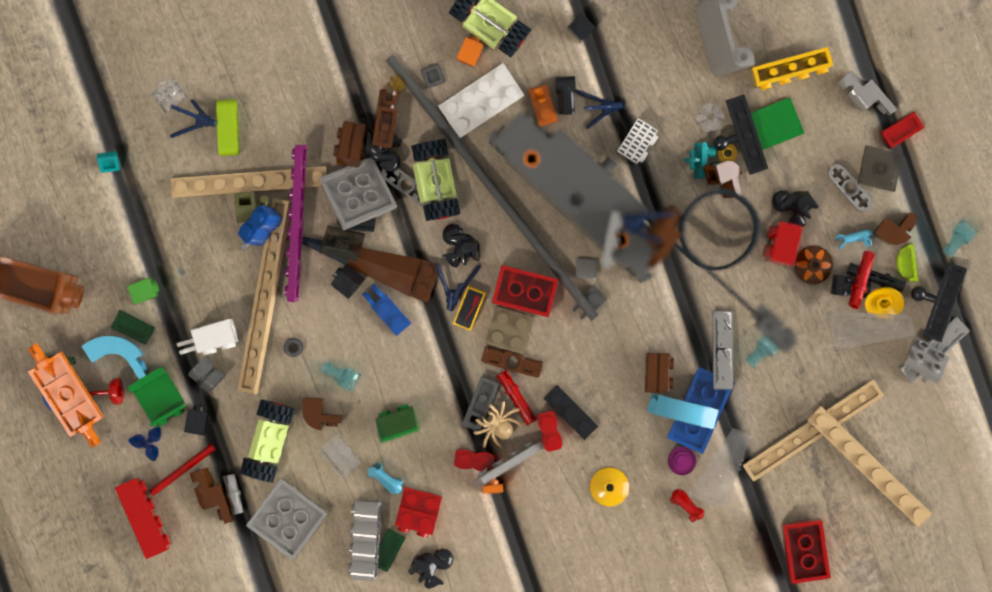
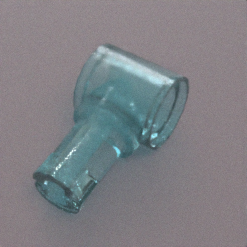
[942,219,978,258]
[745,336,779,368]
[320,361,361,392]

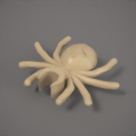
[474,401,523,449]

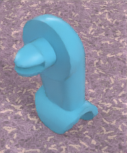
[834,229,874,249]
[367,462,403,494]

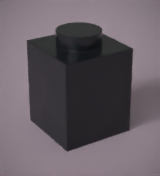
[567,13,595,43]
[330,264,365,299]
[184,405,209,435]

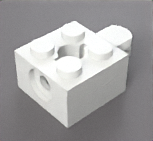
[177,319,239,356]

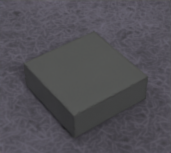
[420,63,445,89]

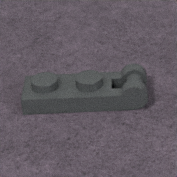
[461,376,499,431]

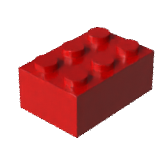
[762,221,803,267]
[492,265,559,317]
[781,518,831,584]

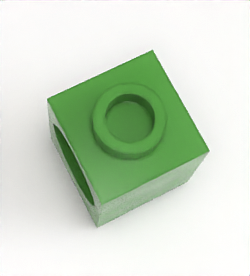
[127,278,160,305]

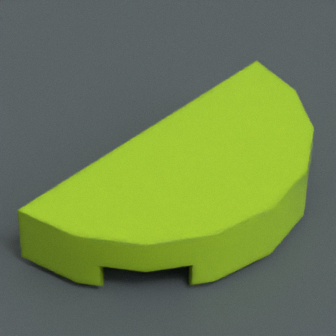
[896,243,918,282]

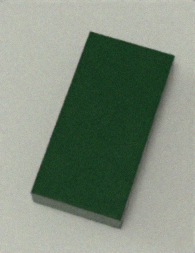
[111,310,155,345]
[378,528,406,572]

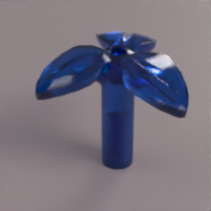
[128,427,161,461]

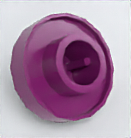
[667,446,697,475]

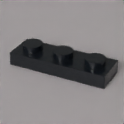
[543,385,598,440]

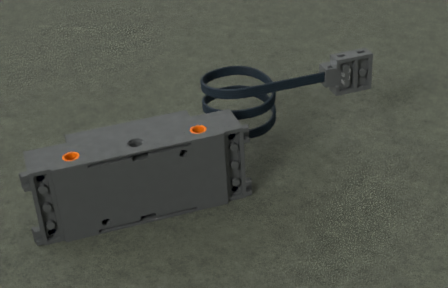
[488,113,798,353]

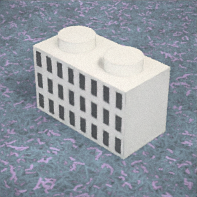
[617,118,659,165]

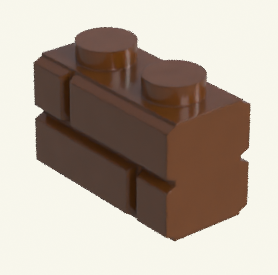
[333,121,367,168]
[644,353,674,393]

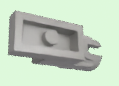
[837,71,897,116]

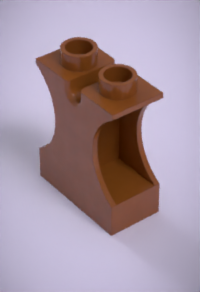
[0,255,84,314]

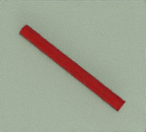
[149,443,216,497]

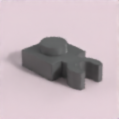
[572,285,607,319]

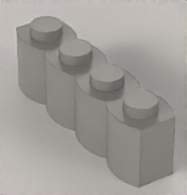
[348,500,382,581]

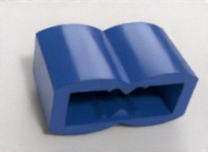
[238,205,283,246]

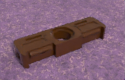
[481,346,543,378]

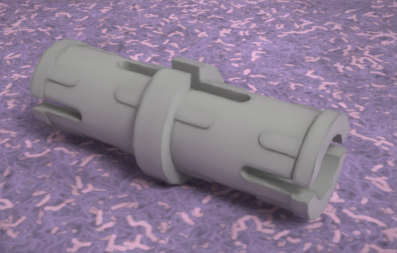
[223,474,244,515]

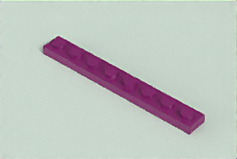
[284,144,307,302]

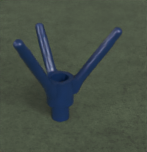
[576,89,623,129]
[170,99,217,138]
[436,263,481,311]

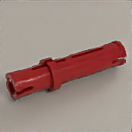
[848,251,875,309]
[496,370,537,426]

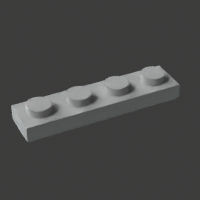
[472,441,544,488]

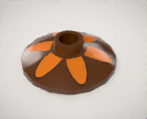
[794,246,833,284]

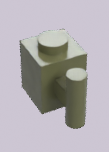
[234,192,269,223]

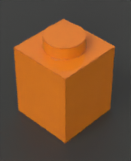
[456,36,484,68]

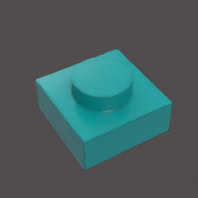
[97,151,120,173]

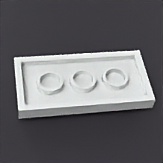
[438,63,525,138]

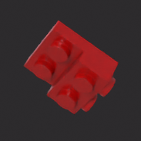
[394,487,443,538]

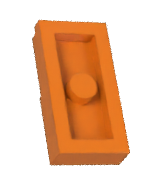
[528,84,558,127]
[483,478,503,494]

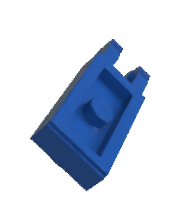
[362,283,411,336]

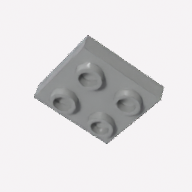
[904,337,949,384]

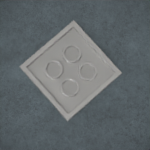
[319,158,397,230]
[246,478,328,560]

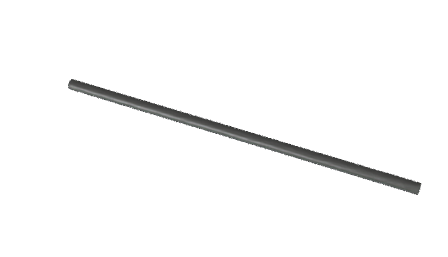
[386,55,599,321]

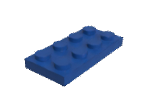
[667,367,734,454]

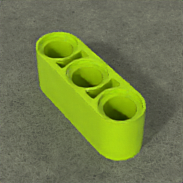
[216,99,239,156]

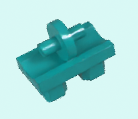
[684,142,716,179]

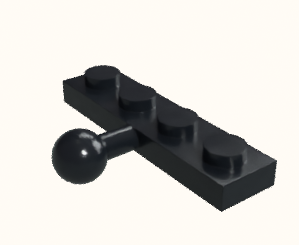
[713,94,769,175]
[911,262,967,343]

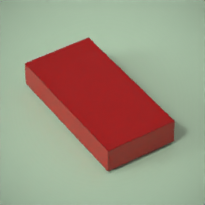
[880,112,924,149]

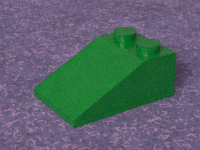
[375,404,420,443]

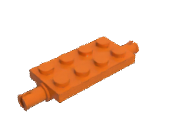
[27,343,104,448]

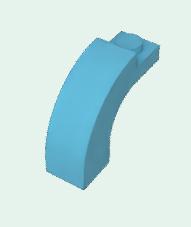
[82,336,149,379]
[647,393,718,429]

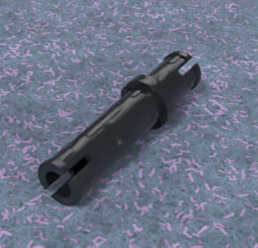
[846,262,906,293]

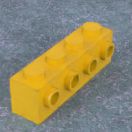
[750,47,833,91]

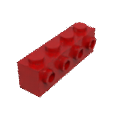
[115,477,171,559]

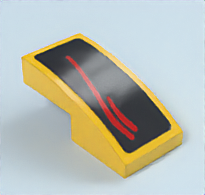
[453,285,486,331]

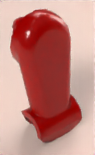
[670,489,705,523]

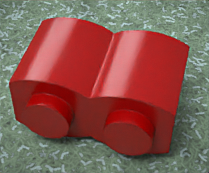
[537,410,562,452]
[454,448,495,472]

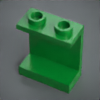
[127,366,187,428]

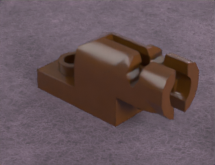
[372,89,399,149]
[646,205,683,269]
[189,467,234,524]

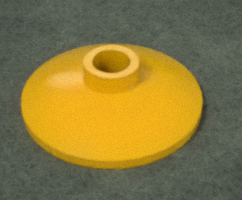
[865,287,904,319]
[590,467,629,506]

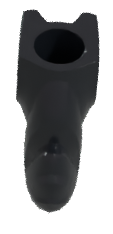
[364,131,402,172]
[771,190,819,227]
[442,223,480,268]
[408,548,454,589]

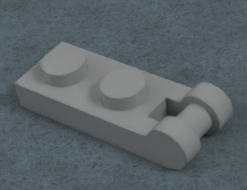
[601,211,623,268]

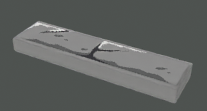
[712,311,733,390]
[898,317,970,383]

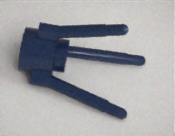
[623,212,676,243]

